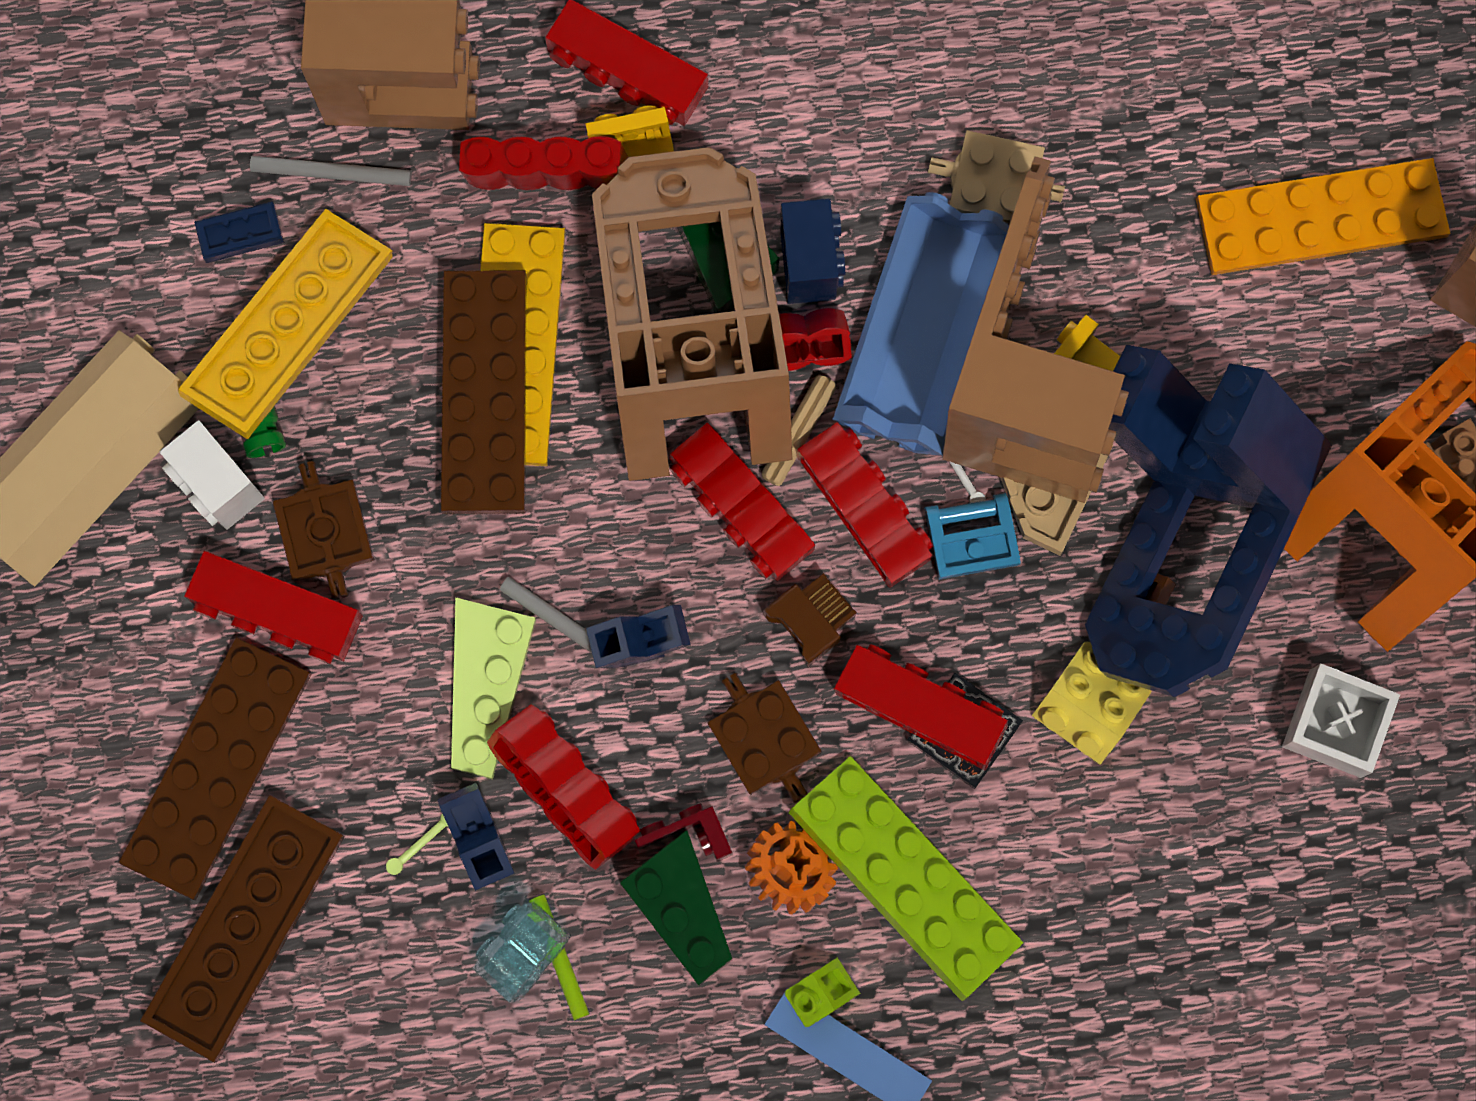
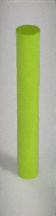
[529,895,590,1020]

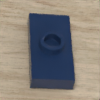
[194,201,285,263]

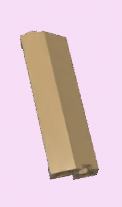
[0,330,199,587]

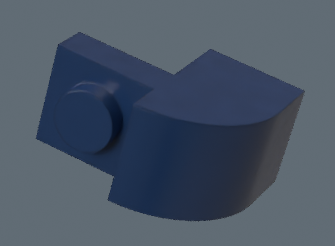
[586,605,691,668]
[437,783,514,891]

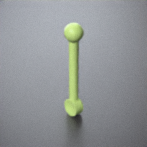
[386,814,448,875]

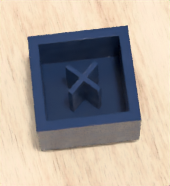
[780,199,846,304]

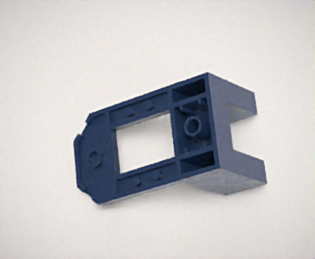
[1085,345,1332,697]

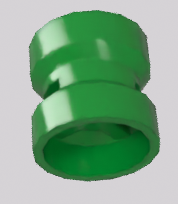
[243,406,286,458]

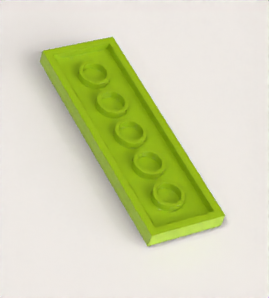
[788,756,1024,1001]

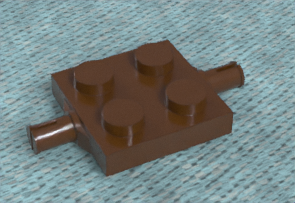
[273,461,375,600]
[708,673,823,803]

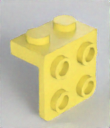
[1032,642,1152,764]

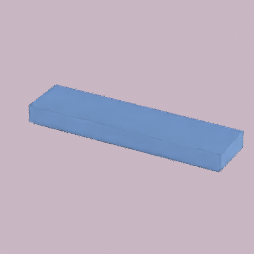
[764,989,932,1101]

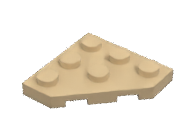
[1000,445,1113,556]

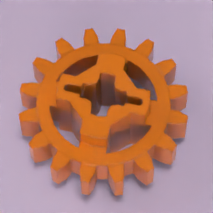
[745,821,838,915]

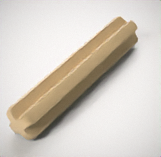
[762,375,836,486]

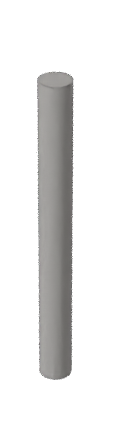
[250,156,412,186]

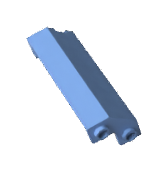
[833,192,1009,456]

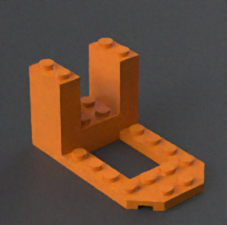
[1284,341,1476,652]

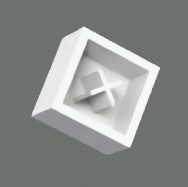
[160,420,265,530]
[1282,663,1400,778]

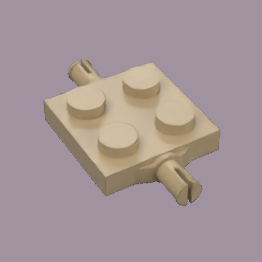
[928,130,1065,223]

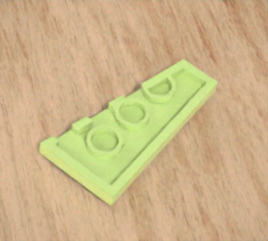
[451,597,536,779]

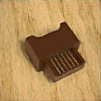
[763,573,857,668]

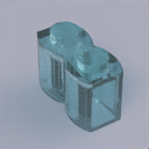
[473,902,572,1003]

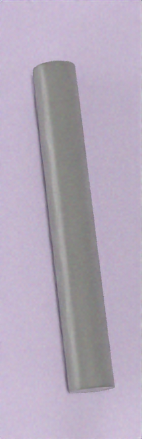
[499,577,592,653]

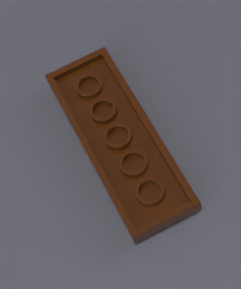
[441,270,527,514]
[119,637,312,901]
[140,795,345,1063]

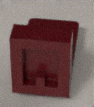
[635,803,733,862]

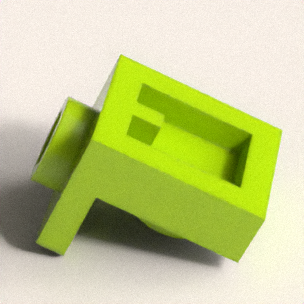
[785,957,860,1027]

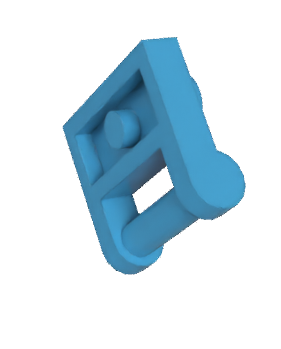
[925,493,1021,580]

